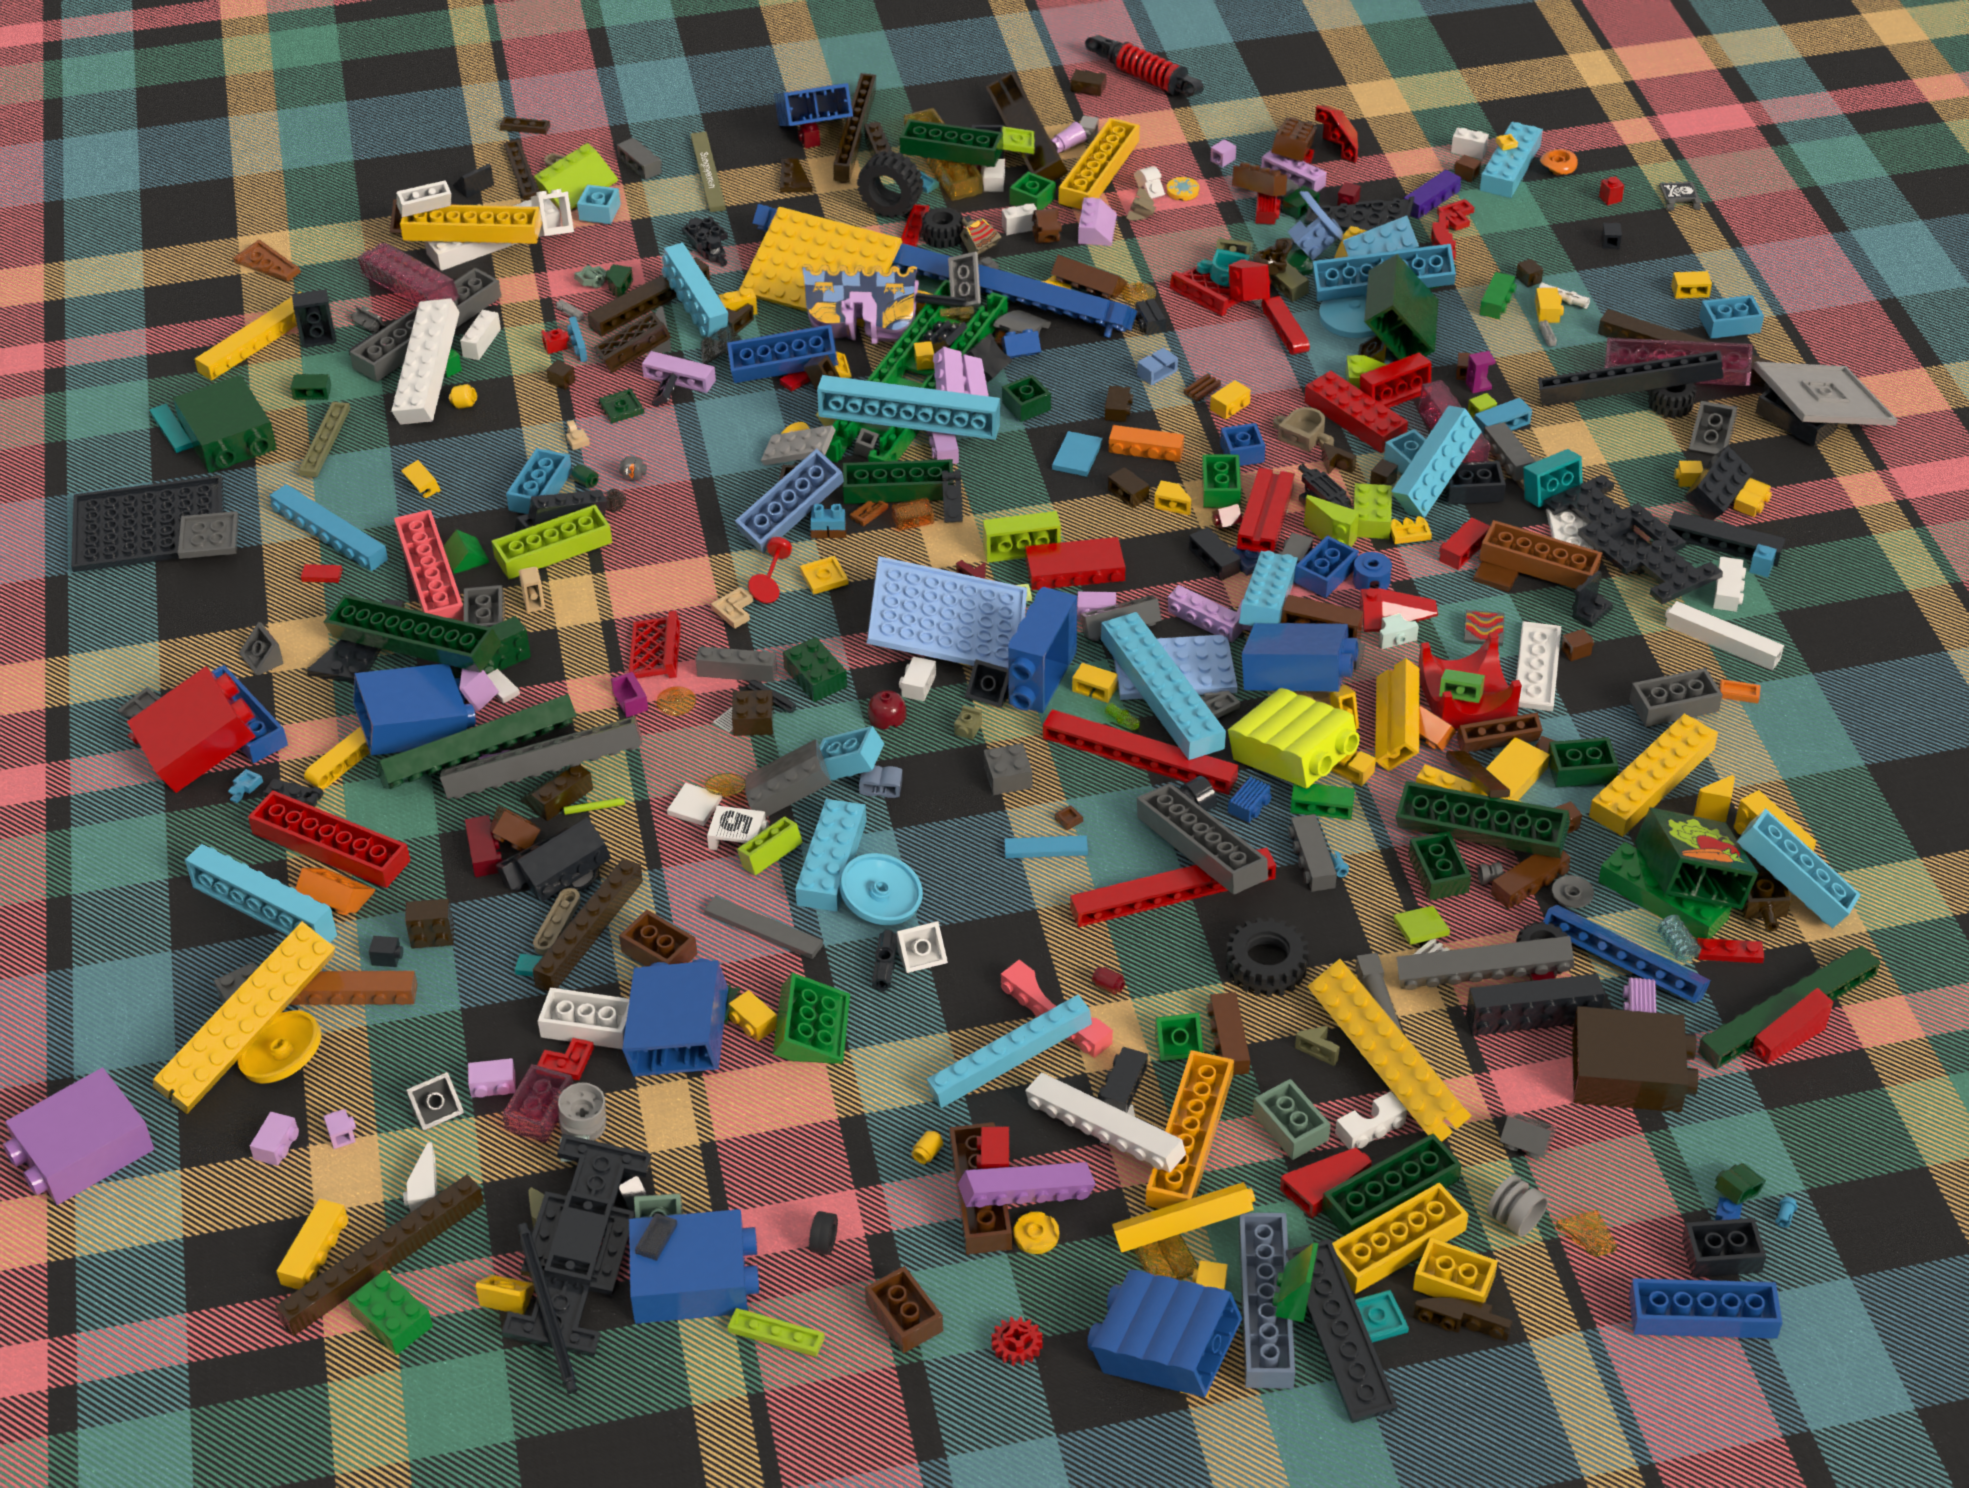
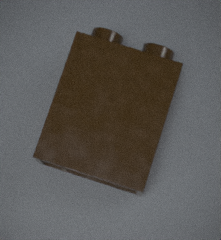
[1572,1006,1699,1112]

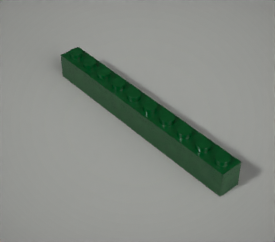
[1698,945,1881,1070]

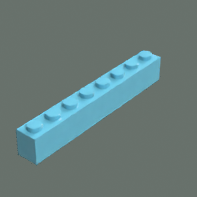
[927,994,1092,1108]

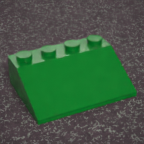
[773,972,850,1064]

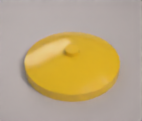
[238,1010,322,1083]

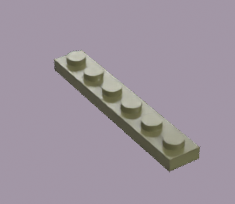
[298,402,350,477]

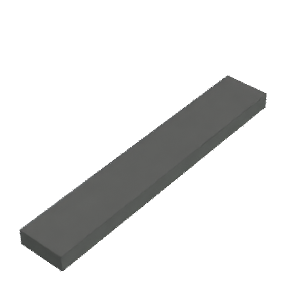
[704,896,823,959]

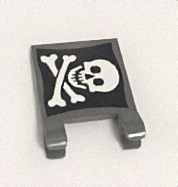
[1659,182,1702,211]

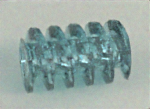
[1657,915,1701,962]

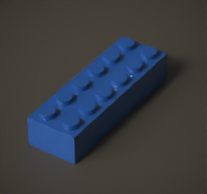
[727,325,838,383]
[212,665,288,764]
[1629,1278,1782,1339]

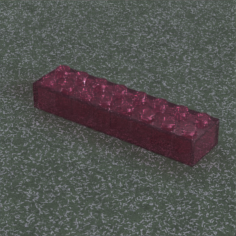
[357,243,459,306]
[1605,338,1753,386]

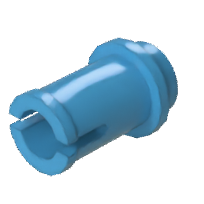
[1330,851,1349,877]
[1775,1197,1798,1228]

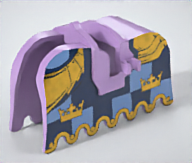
[802,264,919,344]

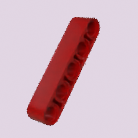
[1261,296,1310,355]

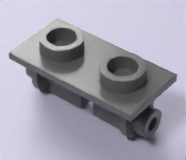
[351,305,385,332]

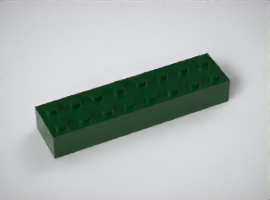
[1395,781,1570,859]

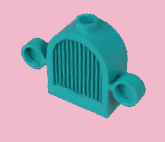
[1196,249,1250,287]

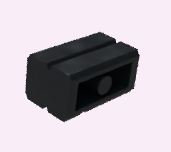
[1135,298,1166,336]

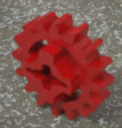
[991,1316,1043,1366]

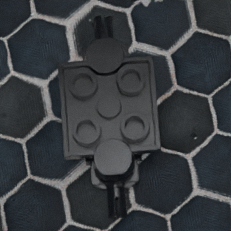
[682,217,728,266]
[1298,464,1354,510]

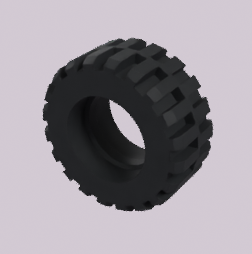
[857,151,924,218]

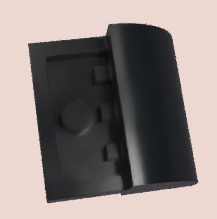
[918,320,968,354]

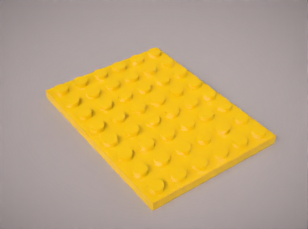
[739,207,902,327]

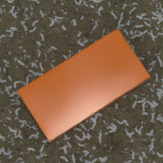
[1719,679,1761,704]

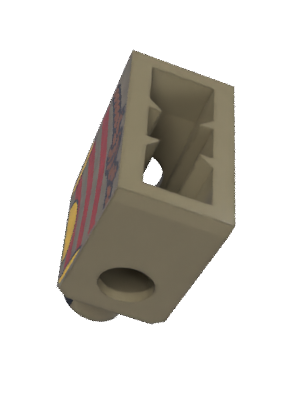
[960,215,1001,255]

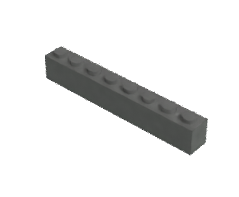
[1397,936,1574,990]

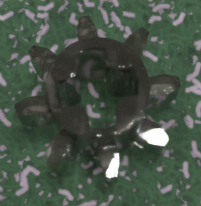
[605,489,627,512]

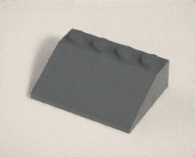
[745,739,832,818]

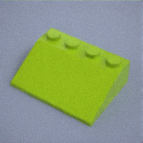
[534,143,619,210]

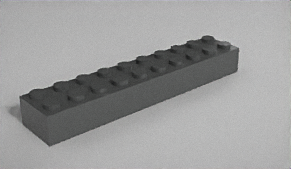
[350,268,502,382]

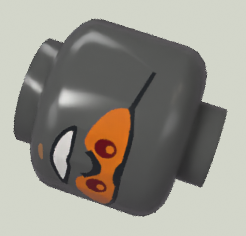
[619,456,647,481]

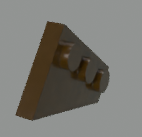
[780,158,813,193]

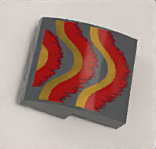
[1464,610,1505,646]

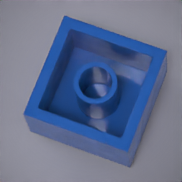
[1220,423,1266,466]

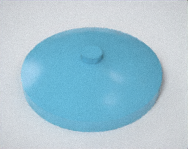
[1319,295,1375,338]
[839,853,923,925]

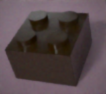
[732,690,774,736]
[405,898,454,949]

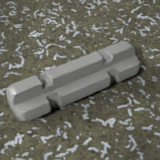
[556,300,584,321]
[1538,320,1557,347]

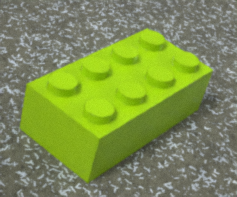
[983,511,1061,563]

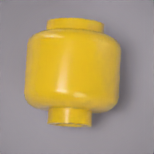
[449,384,477,409]

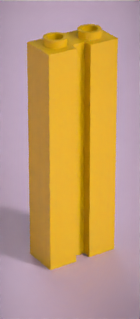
[1375,658,1419,771]
[1486,737,1550,800]

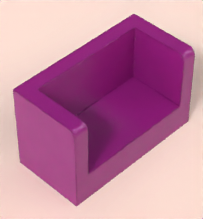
[1466,351,1496,393]
[611,672,648,718]

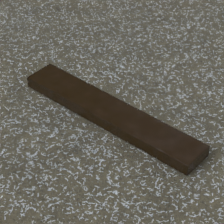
[504,140,539,201]
[1446,751,1510,798]

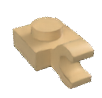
[566,420,590,450]

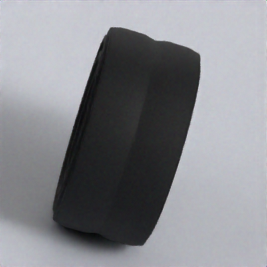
[809,1211,838,1255]

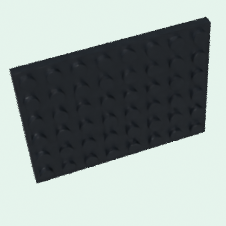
[71,475,224,572]

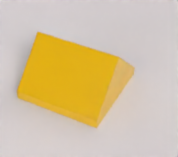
[1694,775,1735,823]
[475,1275,535,1315]

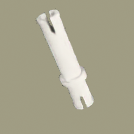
[1539,283,1590,309]

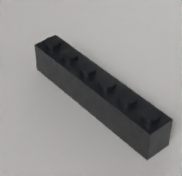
[1668,511,1786,566]

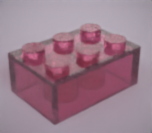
[502,1064,573,1142]

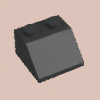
[1500,1112,1557,1159]

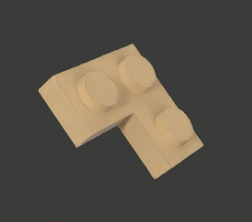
[711,587,753,629]

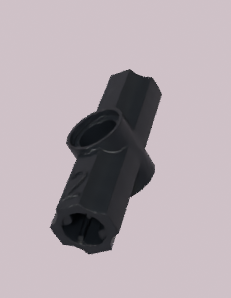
[872,930,897,991]

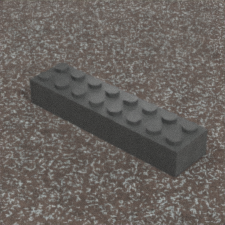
[1136,783,1268,895]

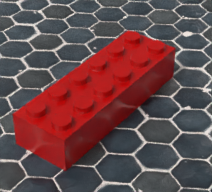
[1304,370,1408,453]

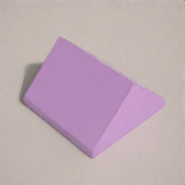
[459,668,499,711]

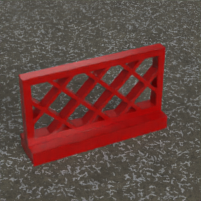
[1169,266,1241,316]
[629,610,681,679]

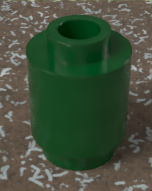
[572,465,599,488]

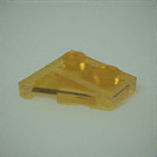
[940,306,974,322]
[1556,1210,1617,1257]

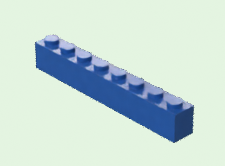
[1543,905,1711,1003]

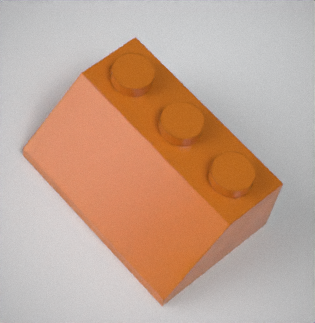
[295,868,375,915]

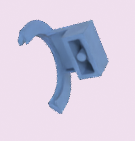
[1287,191,1343,260]

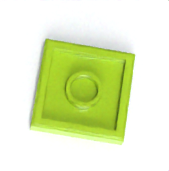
[1002,127,1034,154]
[1394,906,1450,945]

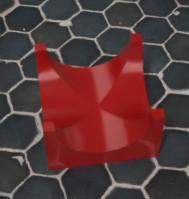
[1418,632,1522,729]

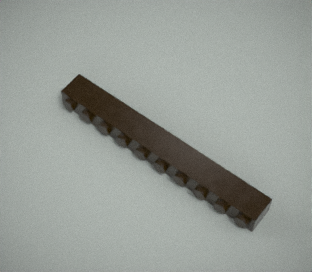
[833,73,876,182]
[1598,309,1773,387]
[275,1174,484,1336]

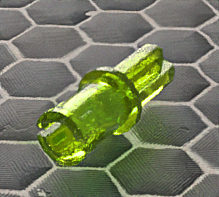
[1105,703,1140,730]

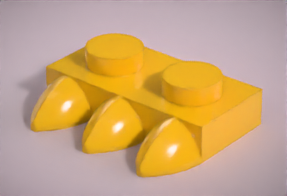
[1390,516,1432,544]

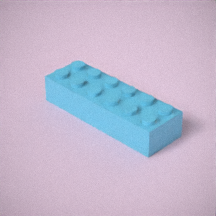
[1480,122,1543,198]
[662,242,728,342]
[1391,406,1482,518]
[1239,551,1298,626]
[795,799,867,911]
[1737,808,1861,929]

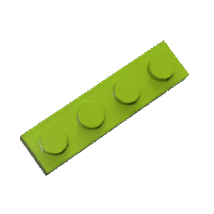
[728,1308,825,1357]

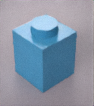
[1750,544,1777,577]

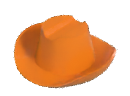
[1540,149,1578,175]

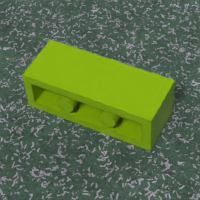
[737,816,803,876]

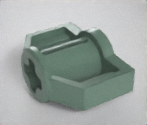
[574,265,607,288]

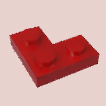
[1437,199,1475,231]
[537,1038,594,1081]

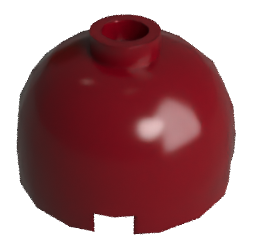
[867,690,907,729]

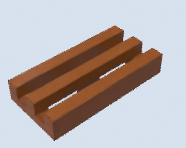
[850,501,888,527]

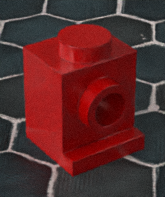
[541,328,569,354]

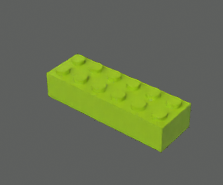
[492,505,612,580]

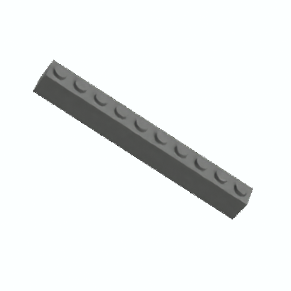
[440,716,643,799]

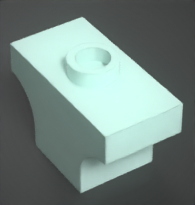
[1379,614,1419,649]

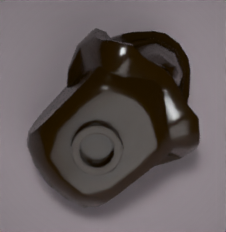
[1251,238,1292,276]

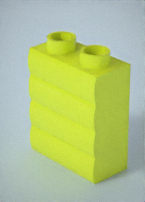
[1228,688,1359,788]

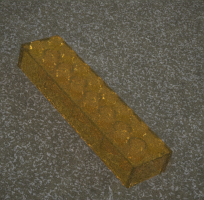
[904,108,983,201]

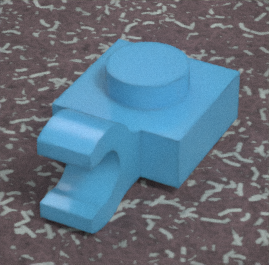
[228,769,263,803]

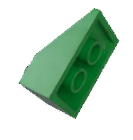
[1272,1242,1318,1322]

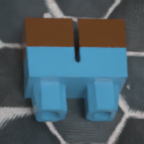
[811,504,847,539]

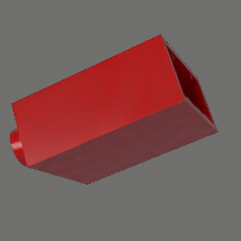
[127,666,256,793]

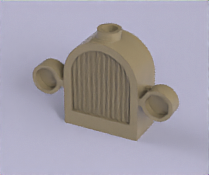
[1273,407,1334,453]

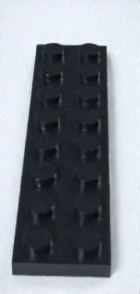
[1286,1239,1398,1423]

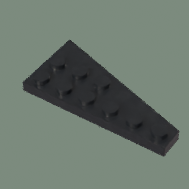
[1305,196,1415,231]
[306,599,405,683]

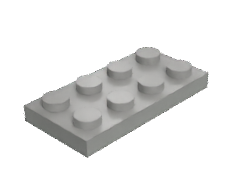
[761,425,836,466]

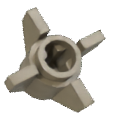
[1126,187,1156,221]

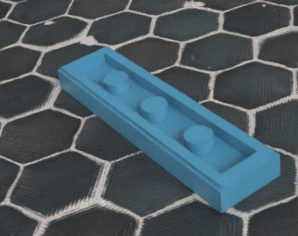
[1005,835,1088,858]

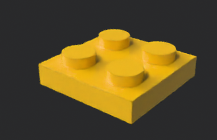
[800,556,849,595]

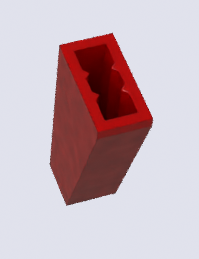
[1752,988,1833,1064]
[1280,1147,1372,1219]

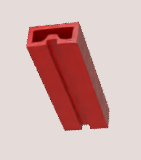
[1237,468,1295,552]

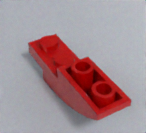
[1431,213,1456,260]

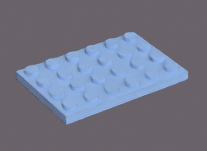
[1114,635,1237,700]

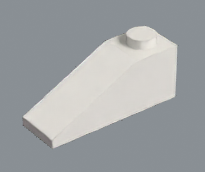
[403,1142,438,1212]

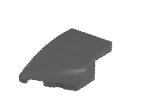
[994,310,1051,335]

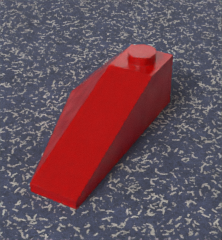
[1359,588,1438,632]

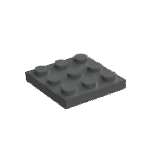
[178,511,239,559]

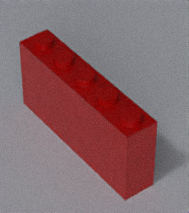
[1025,537,1125,590]

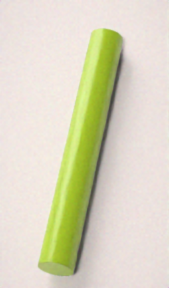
[564,797,625,815]

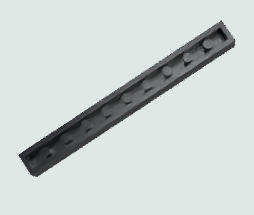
[1538,350,1724,406]

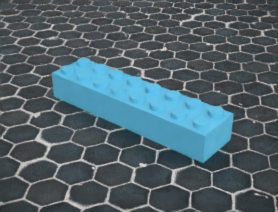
[185,844,337,943]

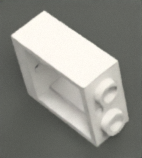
[531,189,574,237]

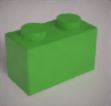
[1439,669,1485,703]

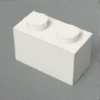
[1451,128,1489,159]
[981,159,1005,192]
[1002,204,1037,235]
[899,657,936,701]

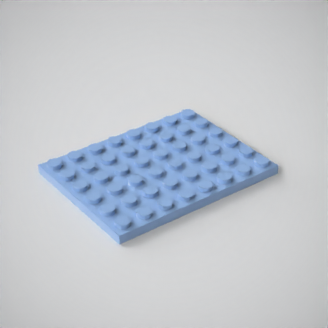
[866,556,1027,668]

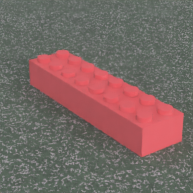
[394,510,464,621]

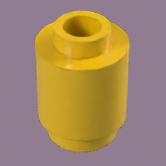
[912,1131,944,1164]

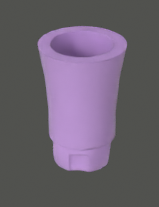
[1051,122,1086,153]

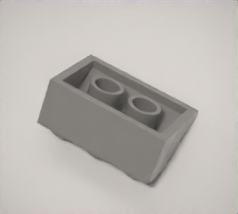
[948,252,981,312]

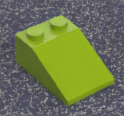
[1345,355,1387,389]
[1304,495,1359,547]

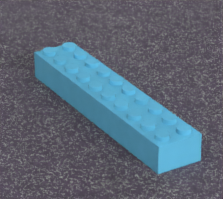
[817,375,1000,440]
[1101,612,1226,760]

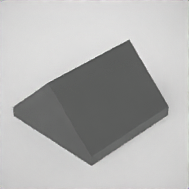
[239,622,284,675]
[406,1072,464,1131]

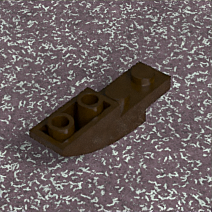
[1413,1297,1512,1341]

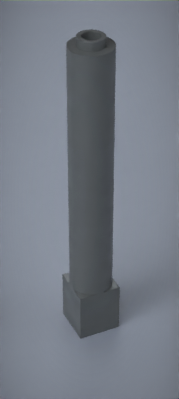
[1355,953,1402,1031]

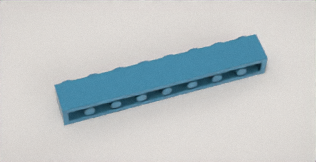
[270,484,388,571]

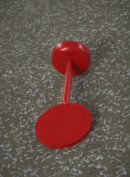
[748,537,793,604]

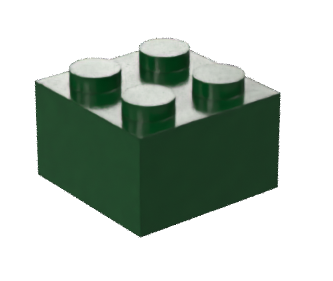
[1002,375,1051,422]

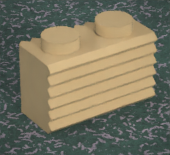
[519,567,545,612]

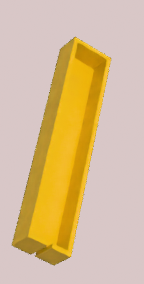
[153,922,335,1114]
[1307,959,1472,1142]

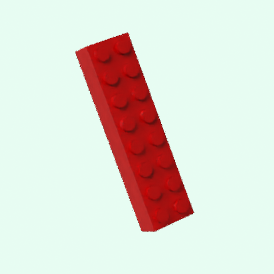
[248,790,411,888]

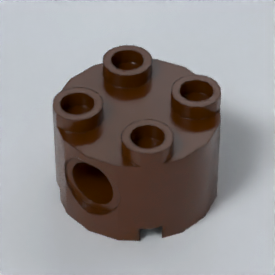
[1032,208,1062,243]

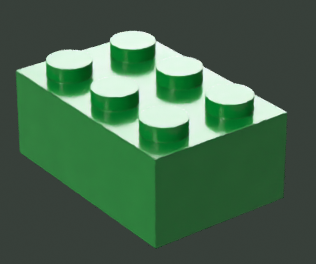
[1202,454,1241,508]
[347,1270,433,1355]

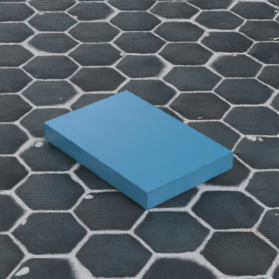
[1052,431,1103,477]

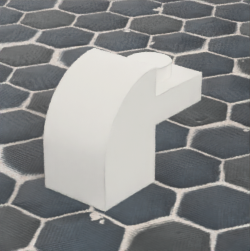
[1134,166,1165,200]

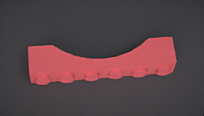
[1001,960,1113,1058]

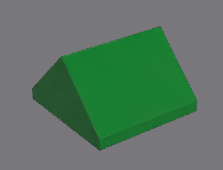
[443,529,489,574]
[1155,1012,1204,1061]

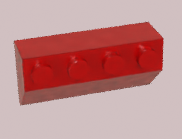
[1360,353,1431,408]

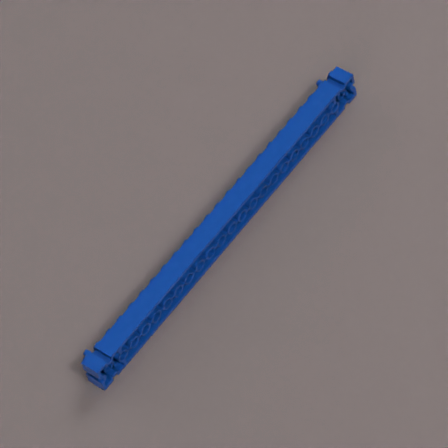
[753,204,1137,338]

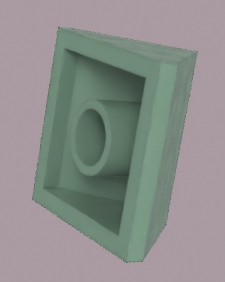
[634,1193,683,1218]

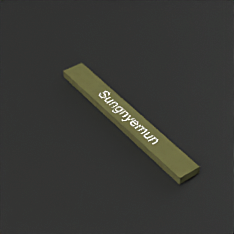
[691,132,726,212]

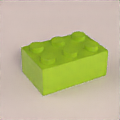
[1353,483,1392,539]

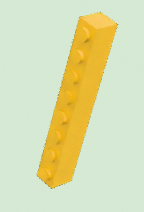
[195,292,302,380]

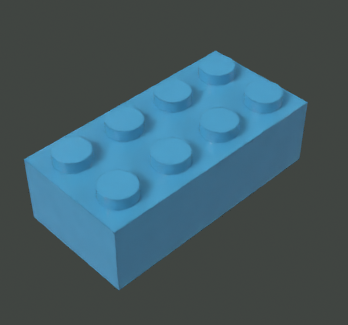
[1343,216,1419,257]
[506,448,572,514]

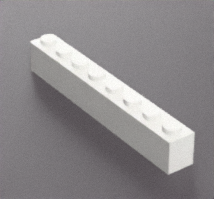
[1025,1073,1186,1173]

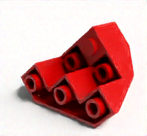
[1315,105,1358,163]

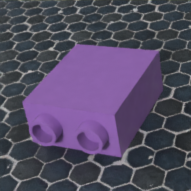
[2,1067,155,1205]

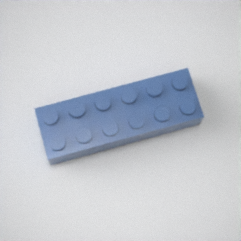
[735,449,844,554]

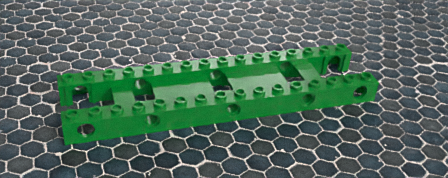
[825,280,1008,463]

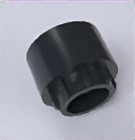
[1180,776,1217,811]

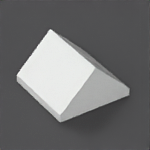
[897,921,948,973]

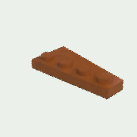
[233,239,301,281]

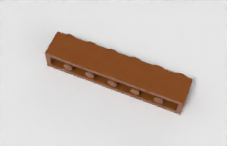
[289,971,418,1005]

